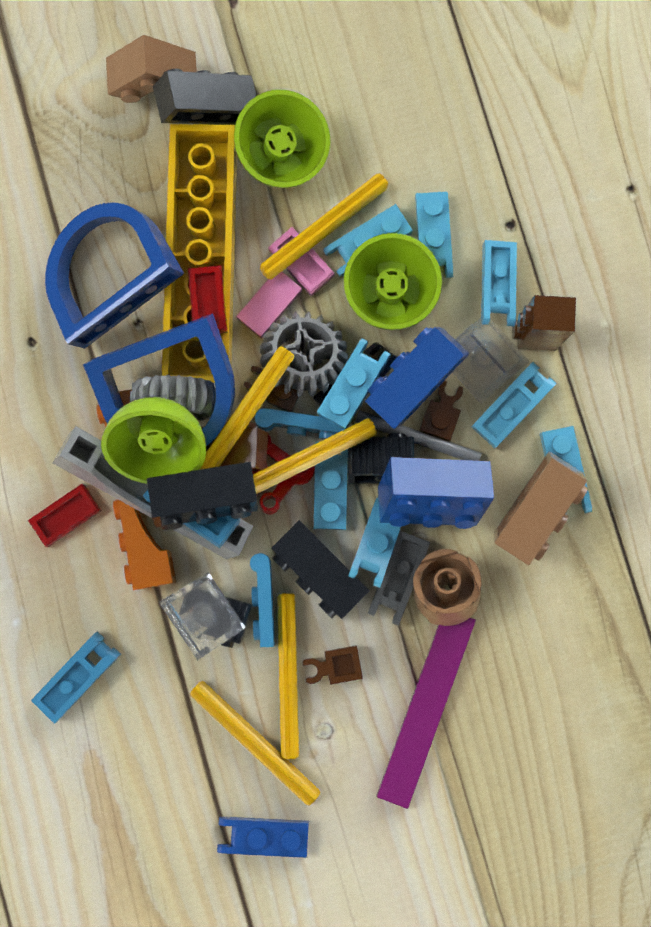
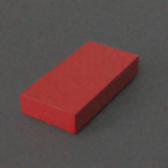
[188,265,228,334]
[28,483,102,547]

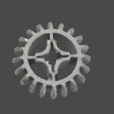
[260,311,348,397]
[130,375,216,421]

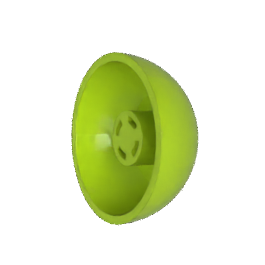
[234,90,330,188]
[344,233,442,330]
[101,397,206,484]

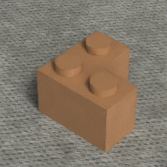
[106,35,197,103]

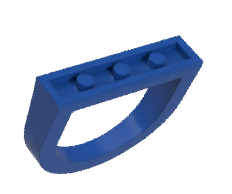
[45,203,184,349]
[83,313,235,446]

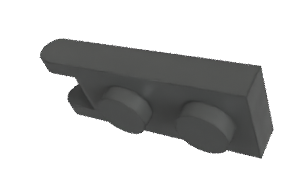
[368,531,430,626]

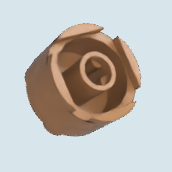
[413,549,481,626]

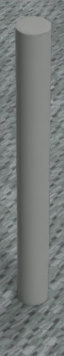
[355,410,482,461]

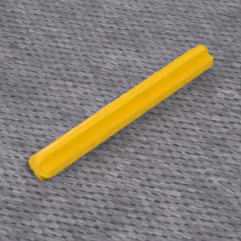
[260,173,389,280]
[199,346,294,470]
[253,418,377,494]
[277,593,299,759]
[190,681,321,806]

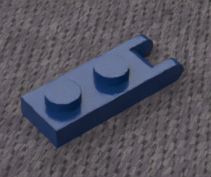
[217,817,309,858]

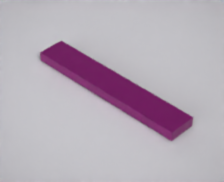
[376,618,476,809]

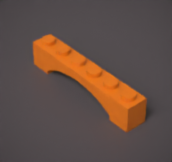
[96,389,177,590]

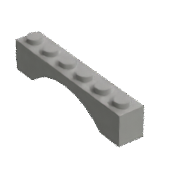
[53,426,253,559]

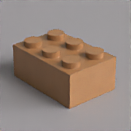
[494,451,588,566]

